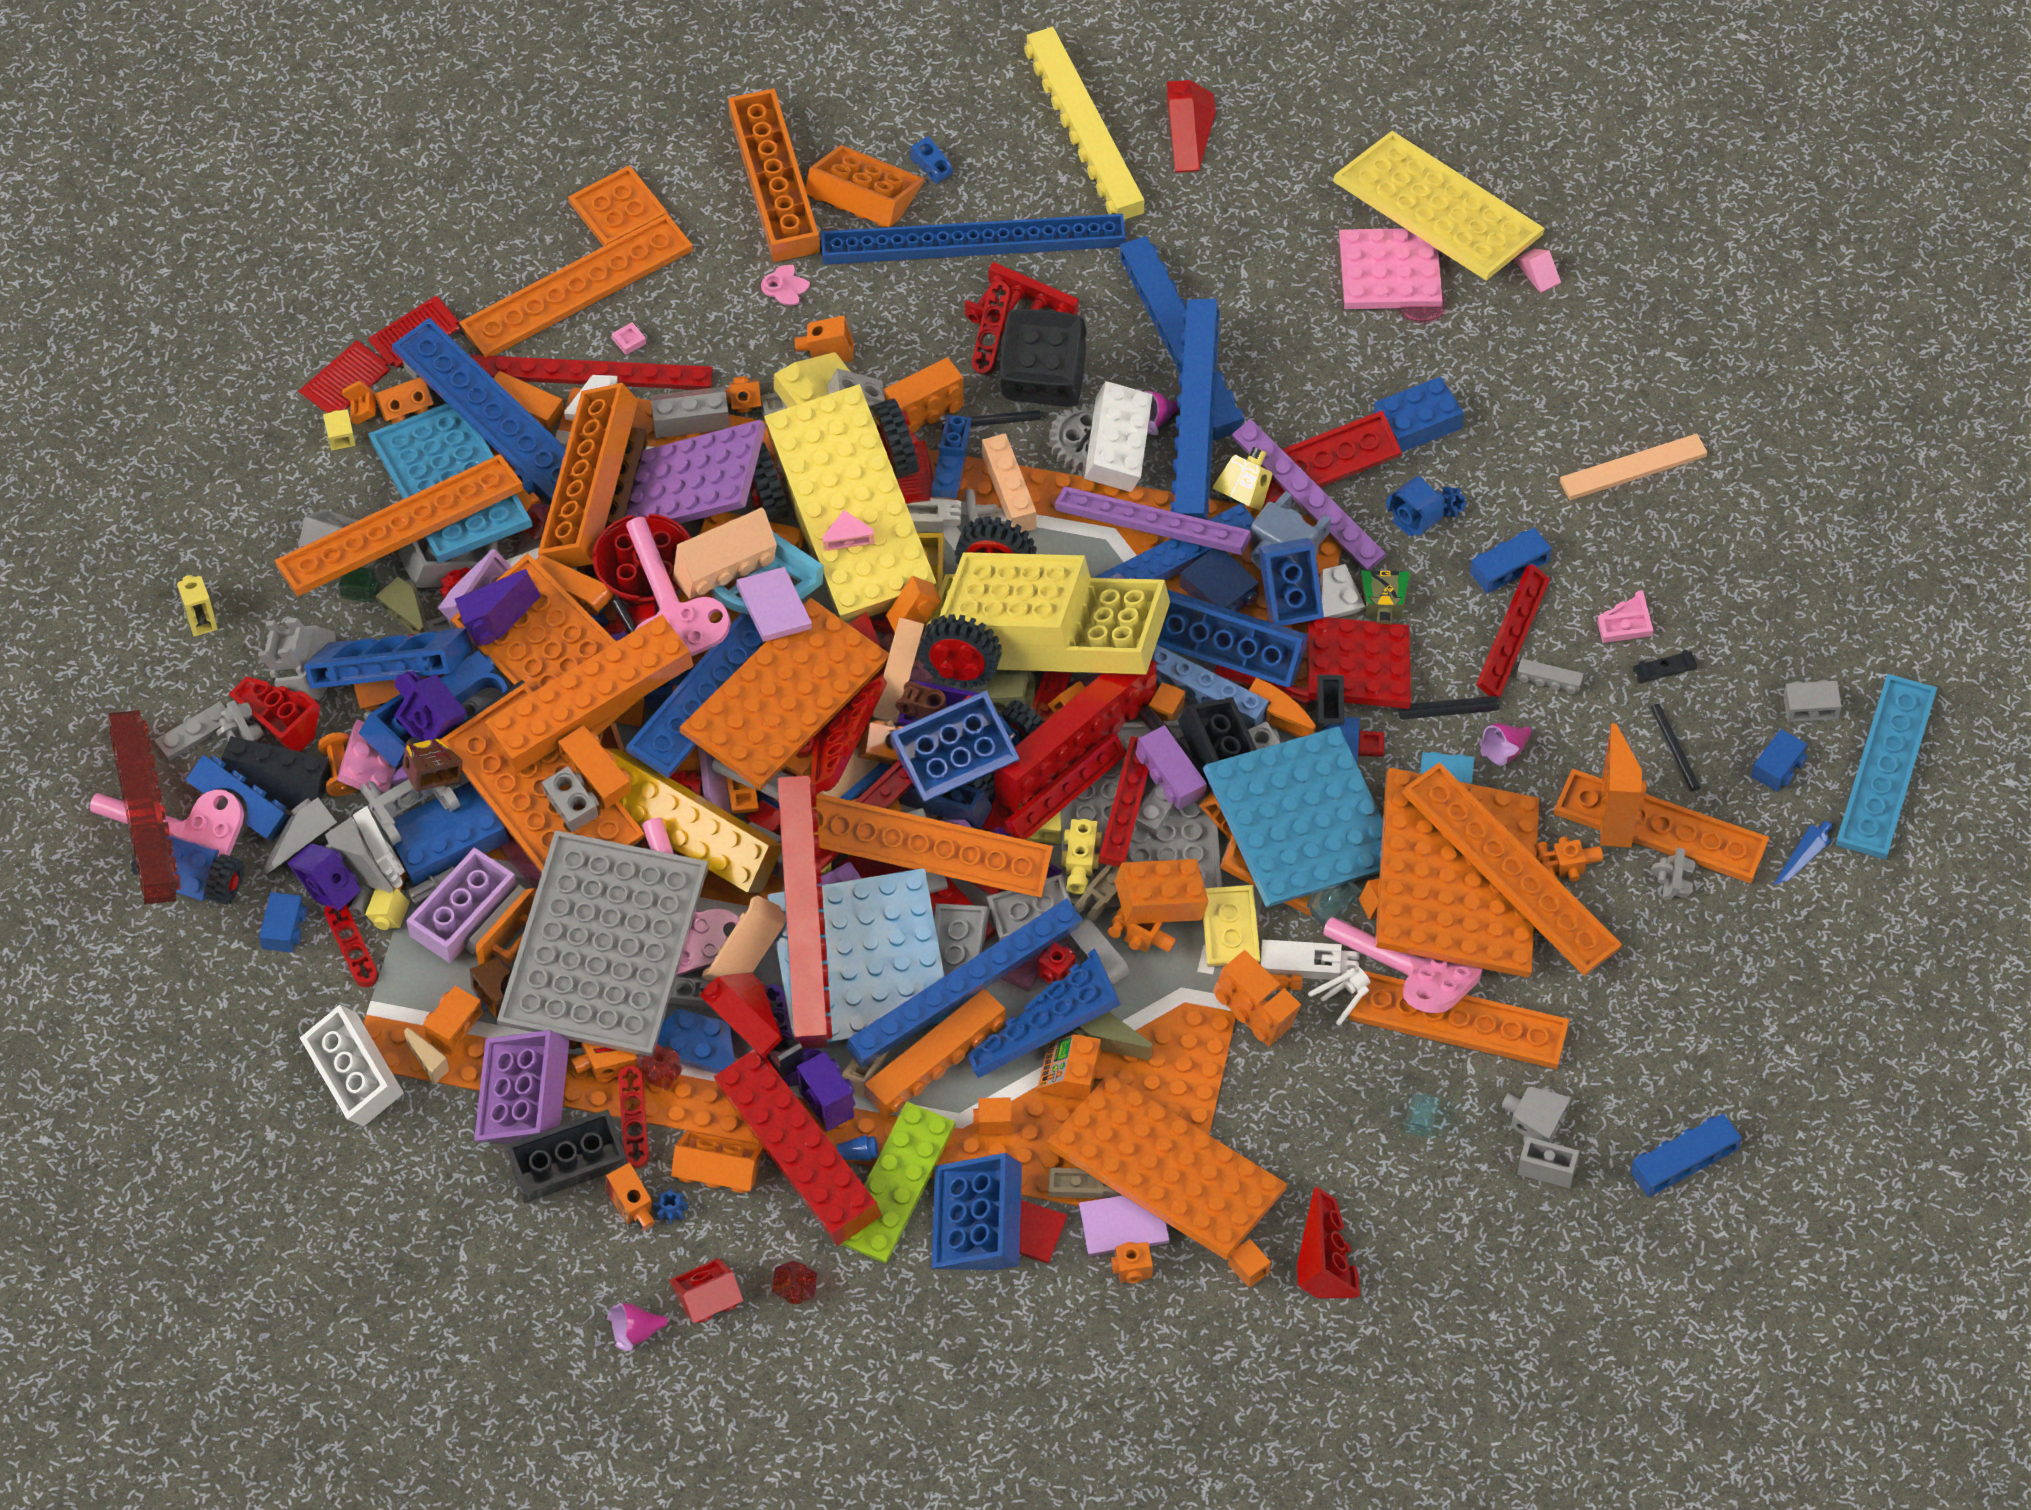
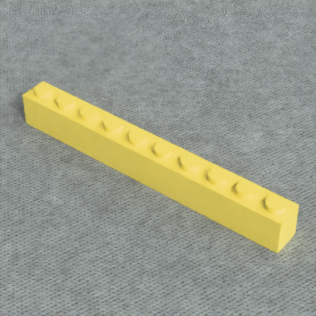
[1024,27,1144,220]

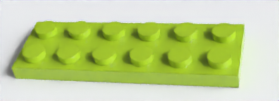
[840,1101,956,1264]

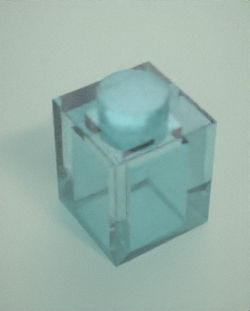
[1404,1093,1440,1139]

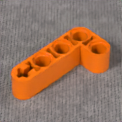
[535,555,613,616]

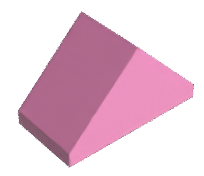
[1514,249,1561,293]
[822,510,875,551]

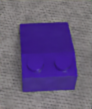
[455,569,541,647]

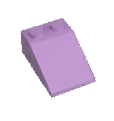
[438,549,511,628]

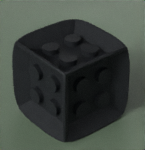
[1000,309,1087,407]

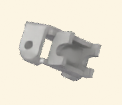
[258,618,336,700]

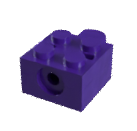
[395,670,467,742]
[287,843,362,910]

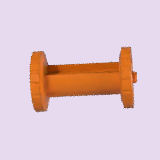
[318,732,359,797]

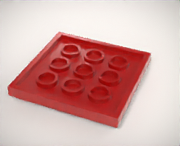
[1307,617,1411,709]

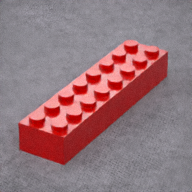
[994,660,1157,812]
[713,1049,882,1247]

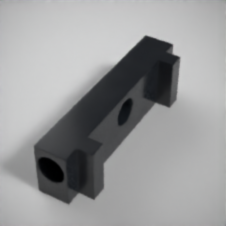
[1633,649,1697,684]

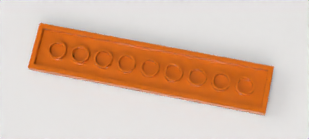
[459,214,693,358]
[275,454,524,597]
[1402,762,1623,976]
[812,793,1053,898]

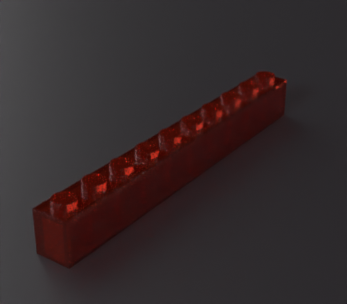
[109,710,181,905]

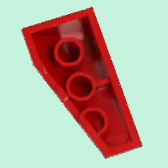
[1166,80,1216,173]
[229,676,320,752]
[699,972,783,1058]
[1297,1187,1360,1298]

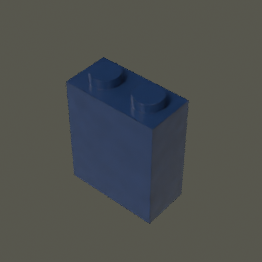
[1180,548,1259,612]

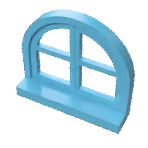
[710,531,824,614]

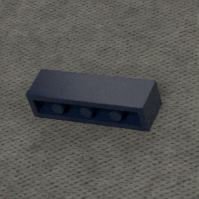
[898,785,993,829]

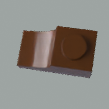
[470,957,512,1020]

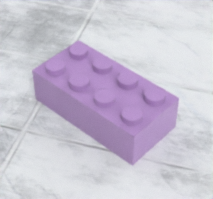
[406,847,517,963]

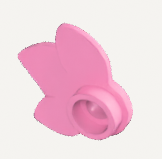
[761,265,810,306]

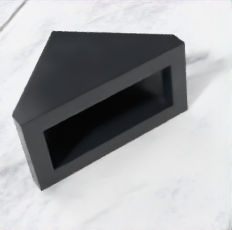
[1315,674,1345,725]
[766,1034,804,1078]

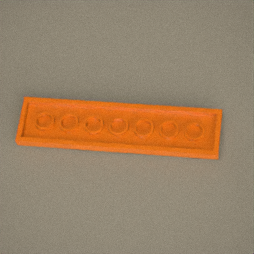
[1554,768,1769,884]
[1349,971,1570,1069]

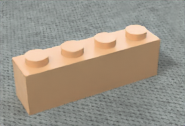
[982,433,1037,533]

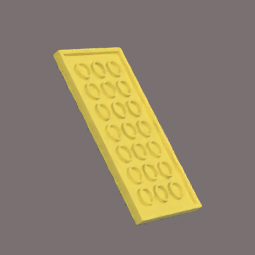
[1333,131,1545,281]

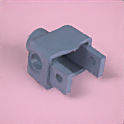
[1250,491,1331,571]

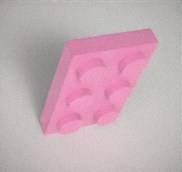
[337,719,396,794]

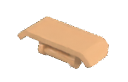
[702,896,786,981]

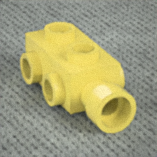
[1061,819,1102,895]

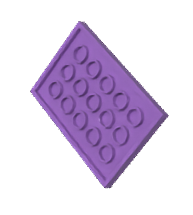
[626,420,766,524]

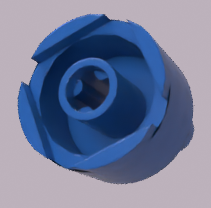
[1386,476,1445,537]

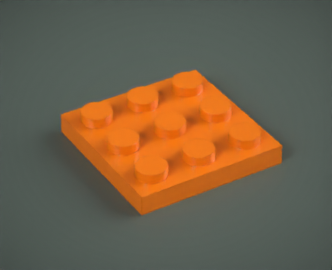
[568,165,668,247]

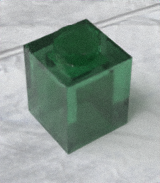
[339,567,380,603]

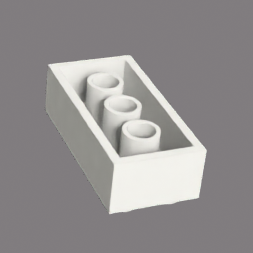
[1084,381,1152,492]
[300,1005,404,1126]

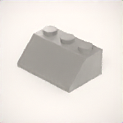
[650,386,730,438]
[298,509,378,569]

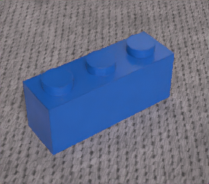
[1470,527,1552,594]

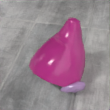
[1137,389,1180,435]
[1480,723,1532,766]
[607,1303,668,1351]

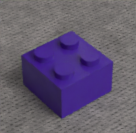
[797,1051,856,1132]

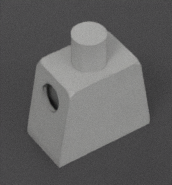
[1501,1087,1571,1143]

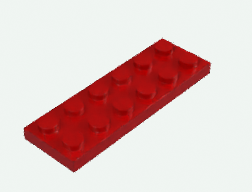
[1262,410,1402,509]

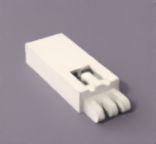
[906,497,961,532]
[353,806,405,888]
[1261,939,1359,980]

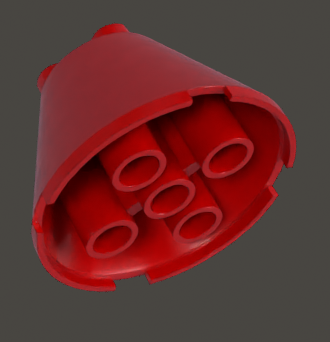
[593,513,691,609]

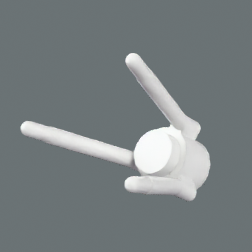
[1308,966,1371,1025]

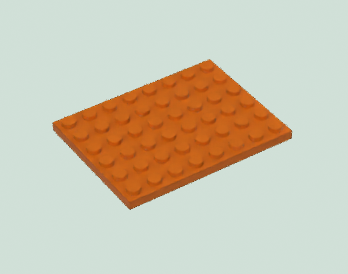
[1375,767,1539,978]

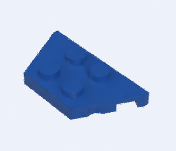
[653,1009,735,1074]

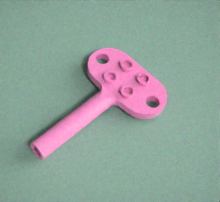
[626,517,731,657]
[90,790,244,857]
[642,817,740,977]
[1323,917,1483,1013]

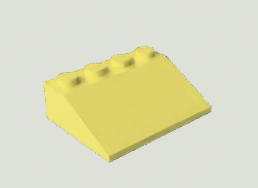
[774,352,875,422]

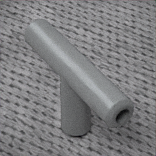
[965,489,998,522]

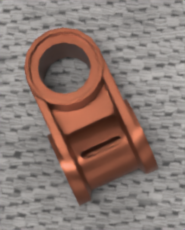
[895,681,947,719]

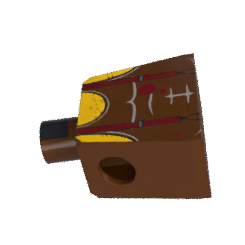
[403,737,463,792]

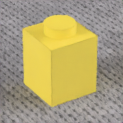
[323,409,356,451]
[365,887,410,930]

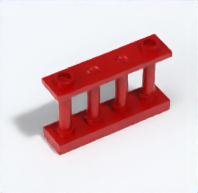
[965,262,1079,330]

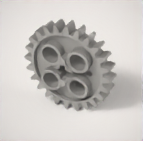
[1049,404,1095,475]

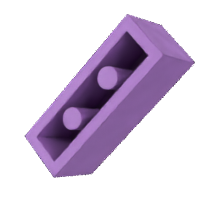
[1136,725,1207,810]

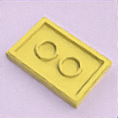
[1203,885,1261,967]

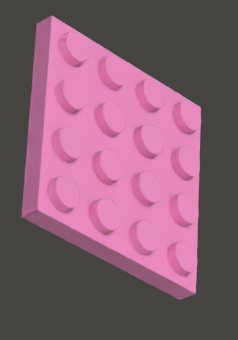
[1339,228,1442,309]

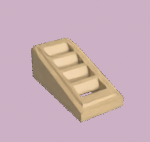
[404,1027,449,1083]
[841,1051,889,1098]

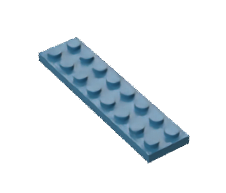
[1835,674,1937,860]

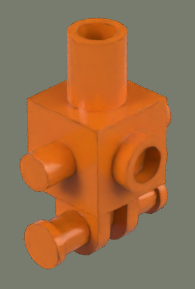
[1535,837,1603,882]
[1108,908,1176,953]

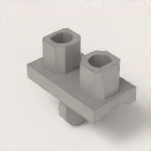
[216,700,263,742]
[1651,847,1695,900]

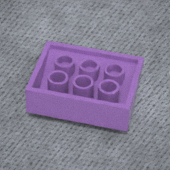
[474,1030,569,1143]

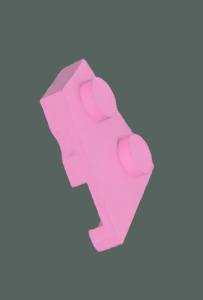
[1597,590,1653,643]

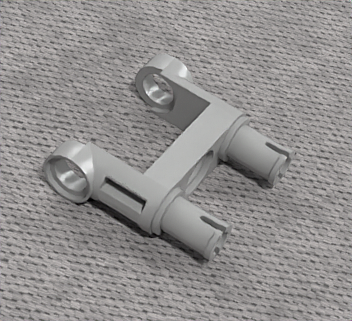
[360,779,460,846]

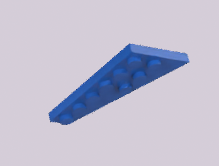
[967,948,1121,1078]

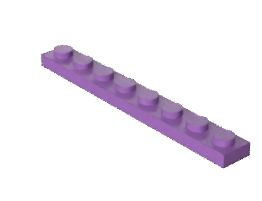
[1232,419,1386,570]
[1055,486,1251,555]

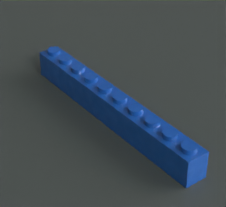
[1120,236,1245,441]
[1171,298,1220,520]
[846,898,1082,1068]

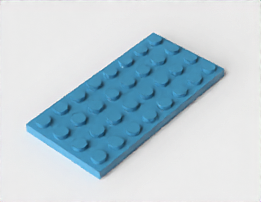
[368,403,533,563]

